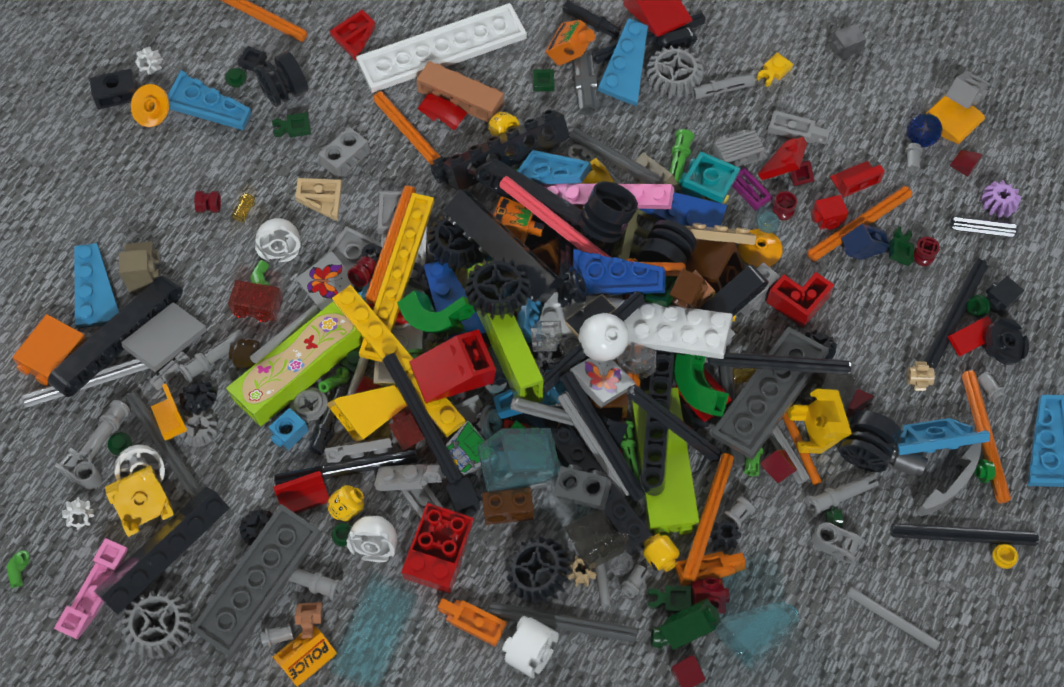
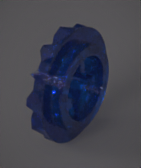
[907,113,942,147]

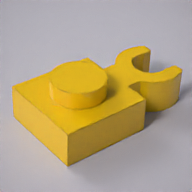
[757,52,794,87]

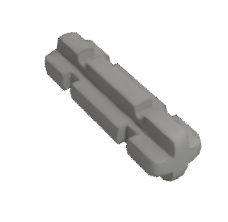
[149,352,190,390]

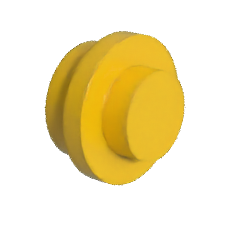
[992,544,1018,569]

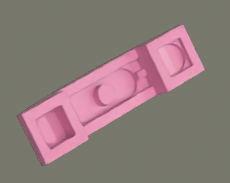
[54,538,128,639]

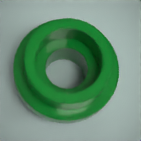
[974,459,996,483]

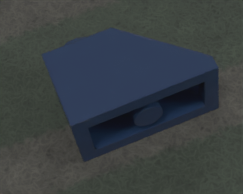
[841,223,890,260]

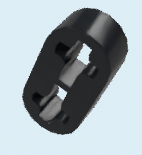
[657,27,697,50]

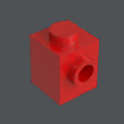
[811,195,849,230]

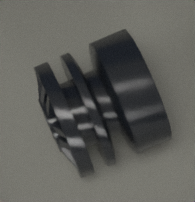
[254,51,309,107]
[578,181,638,243]
[637,220,697,265]
[839,410,902,472]

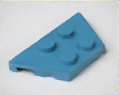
[898,418,990,455]

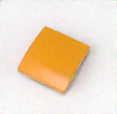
[922,95,985,144]

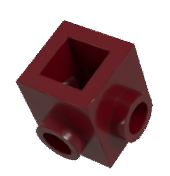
[691,577,730,614]

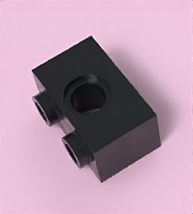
[89,69,138,110]

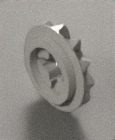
[290,387,328,423]
[180,411,218,447]

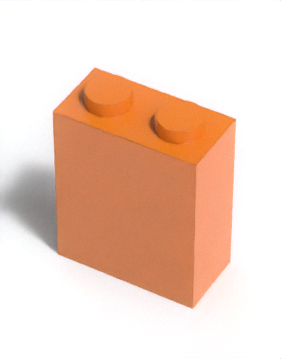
[12,314,87,386]

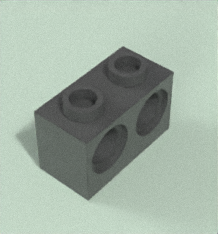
[552,464,612,511]

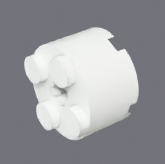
[502,616,559,678]

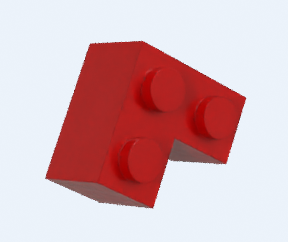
[766,272,834,328]

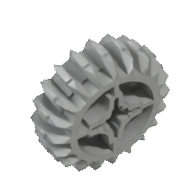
[646,45,703,99]
[122,590,192,659]

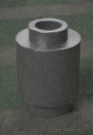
[890,449,928,476]

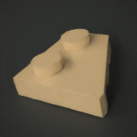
[295,178,342,221]

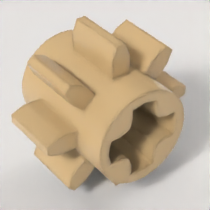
[907,361,935,391]
[567,555,597,587]

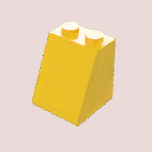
[327,385,407,441]

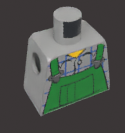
[440,421,497,479]

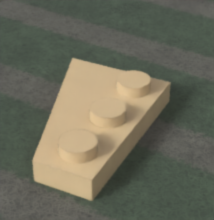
[685,223,756,245]

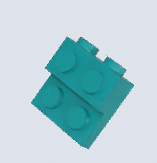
[679,151,741,203]

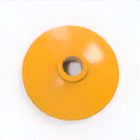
[131,84,169,127]
[738,229,783,268]

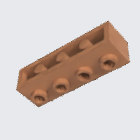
[416,61,504,123]

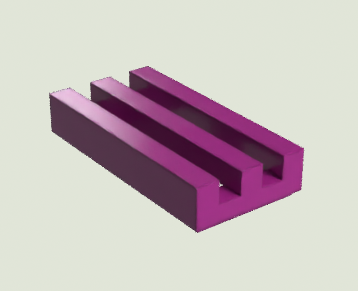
[732,167,773,211]

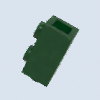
[659,598,721,650]

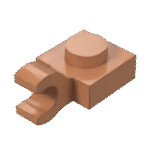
[295,602,323,638]

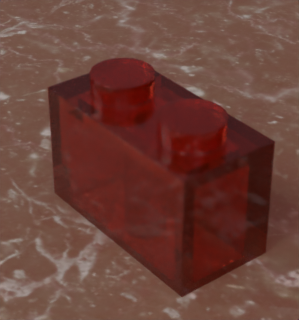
[228,280,283,322]
[389,411,425,451]

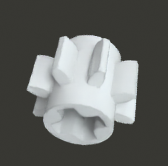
[135,47,163,75]
[62,497,94,530]

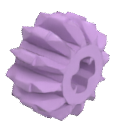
[981,180,1021,219]

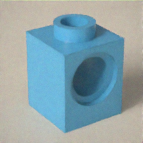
[268,408,309,450]

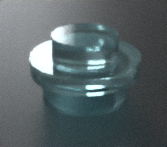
[757,212,780,233]

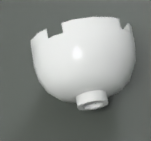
[255,218,301,262]
[579,313,629,362]
[114,445,165,483]
[347,516,397,562]

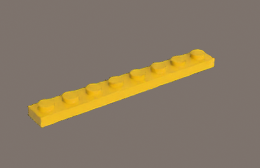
[359,193,434,362]
[332,285,466,437]

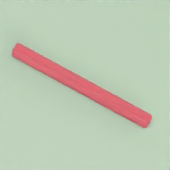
[499,176,610,257]

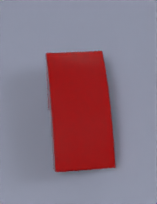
[417,93,467,131]
[948,316,992,357]

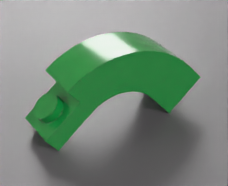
[397,290,475,336]
[675,353,729,417]

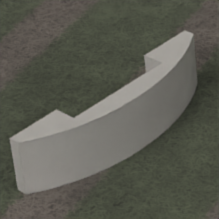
[917,443,981,517]

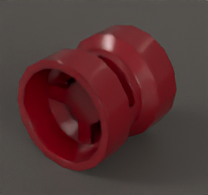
[194,191,221,213]
[772,191,797,221]
[913,236,940,266]
[347,256,377,288]

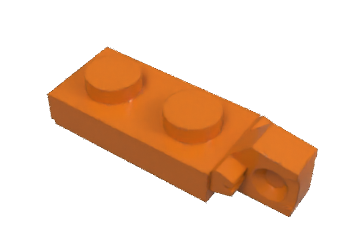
[675,551,746,586]
[438,598,507,647]

